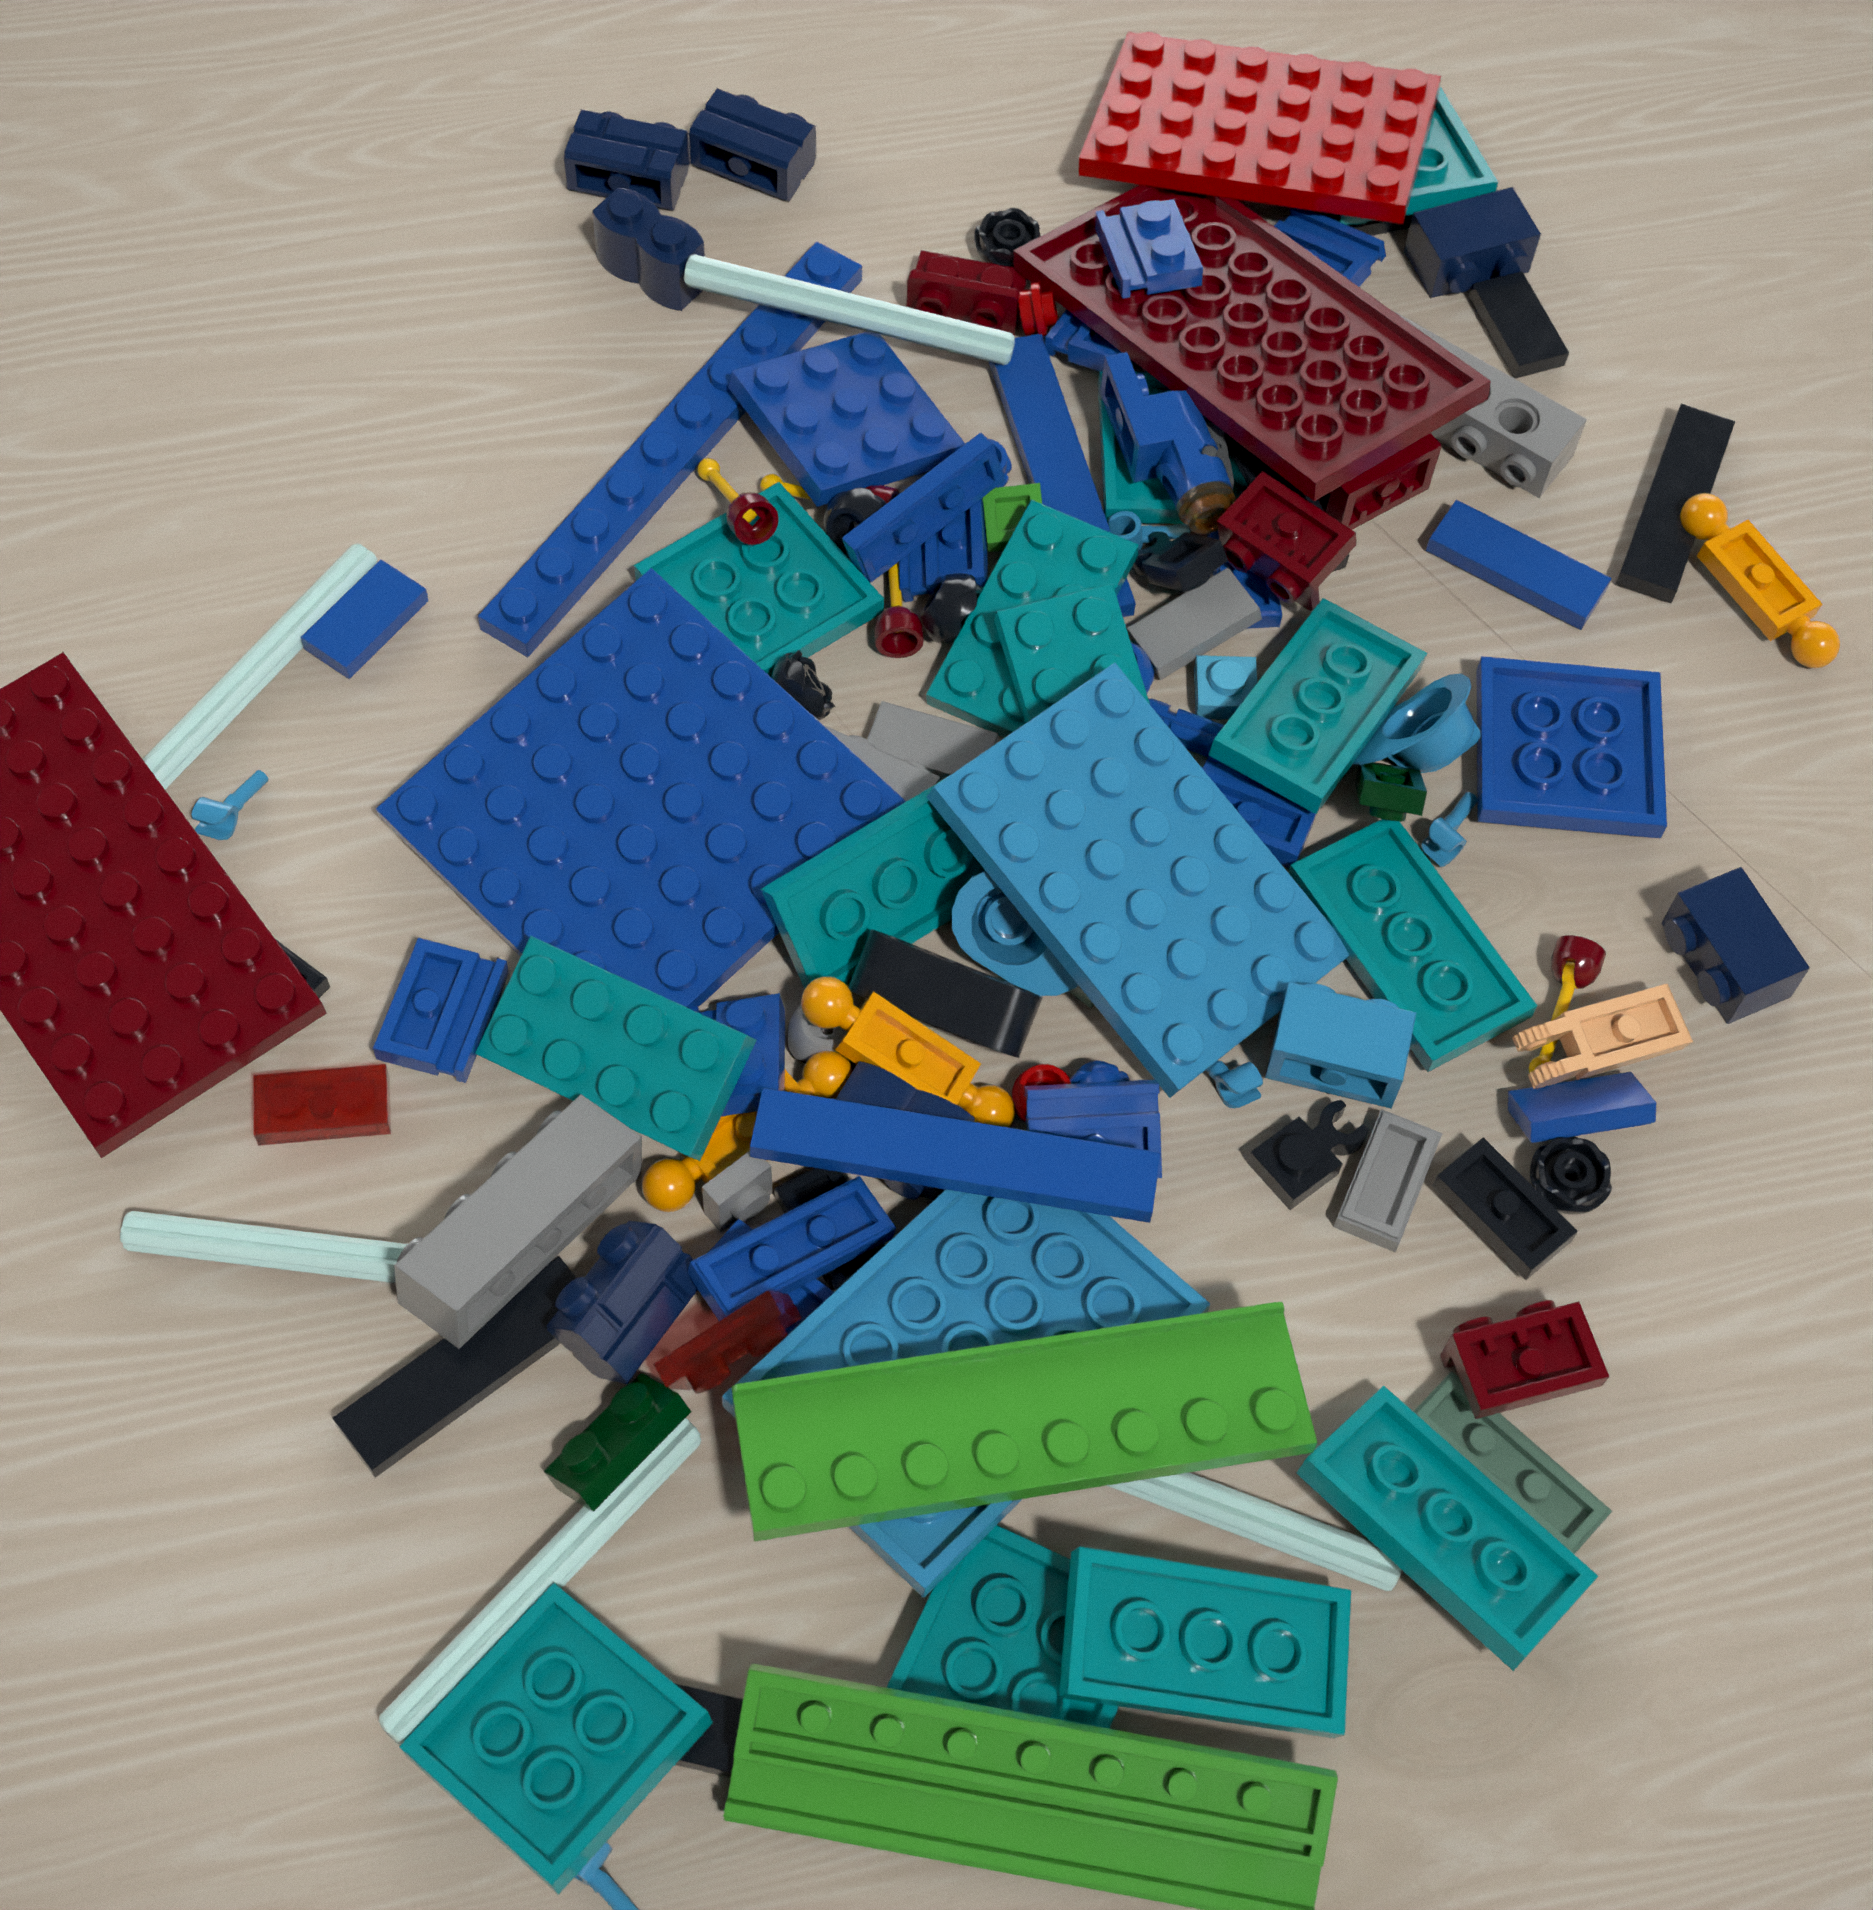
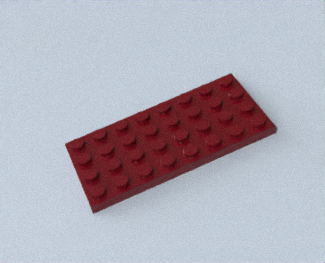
[1014,185,1491,501]
[0,652,327,1159]

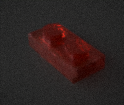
[254,1064,391,1146]
[653,1290,802,1394]

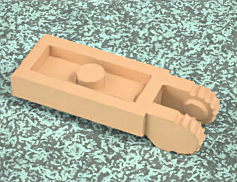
[1512,984,1693,1089]

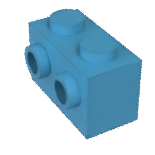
[1265,982,1416,1109]

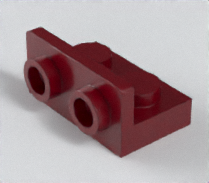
[906,250,1028,335]
[1318,433,1442,530]
[1217,471,1357,611]
[1440,1300,1610,1419]

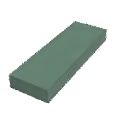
[1413,1371,1612,1555]

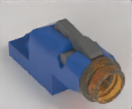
[1100,352,1236,534]

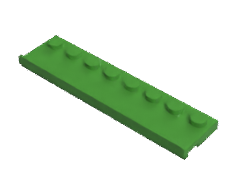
[732,1302,1318,1542]
[723,1663,1338,1910]

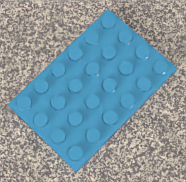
[927,663,1350,1098]
[722,1189,1210,1598]

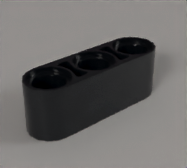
[848,929,1043,1058]

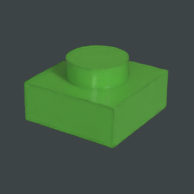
[983,483,1042,552]

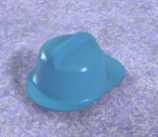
[1353,673,1481,773]
[951,871,1078,996]

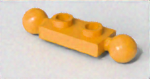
[1680,493,1840,668]
[801,977,1015,1128]
[642,1051,853,1212]

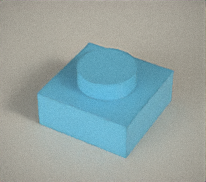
[1194,655,1257,720]

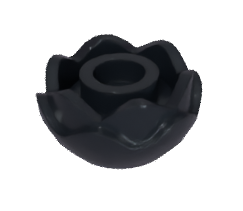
[974,208,1041,268]
[823,488,886,559]
[920,573,984,644]
[771,650,835,721]
[1530,1136,1612,1214]

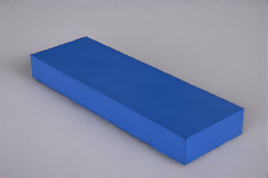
[842,432,1005,583]
[1426,499,1612,630]
[687,1176,896,1327]

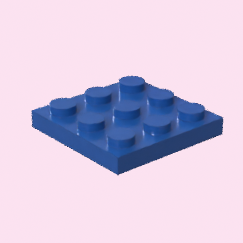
[729,331,965,507]
[1476,656,1667,838]

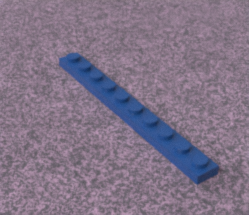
[478,241,862,658]

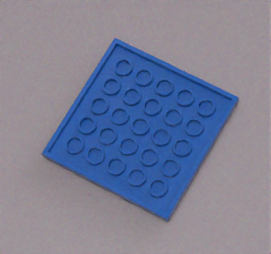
[376,568,906,1009]

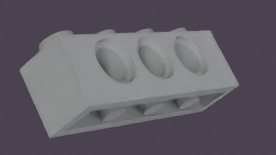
[1392,310,1587,499]

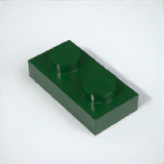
[1355,762,1427,822]
[543,1373,692,1512]

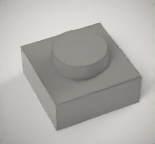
[702,1151,772,1232]

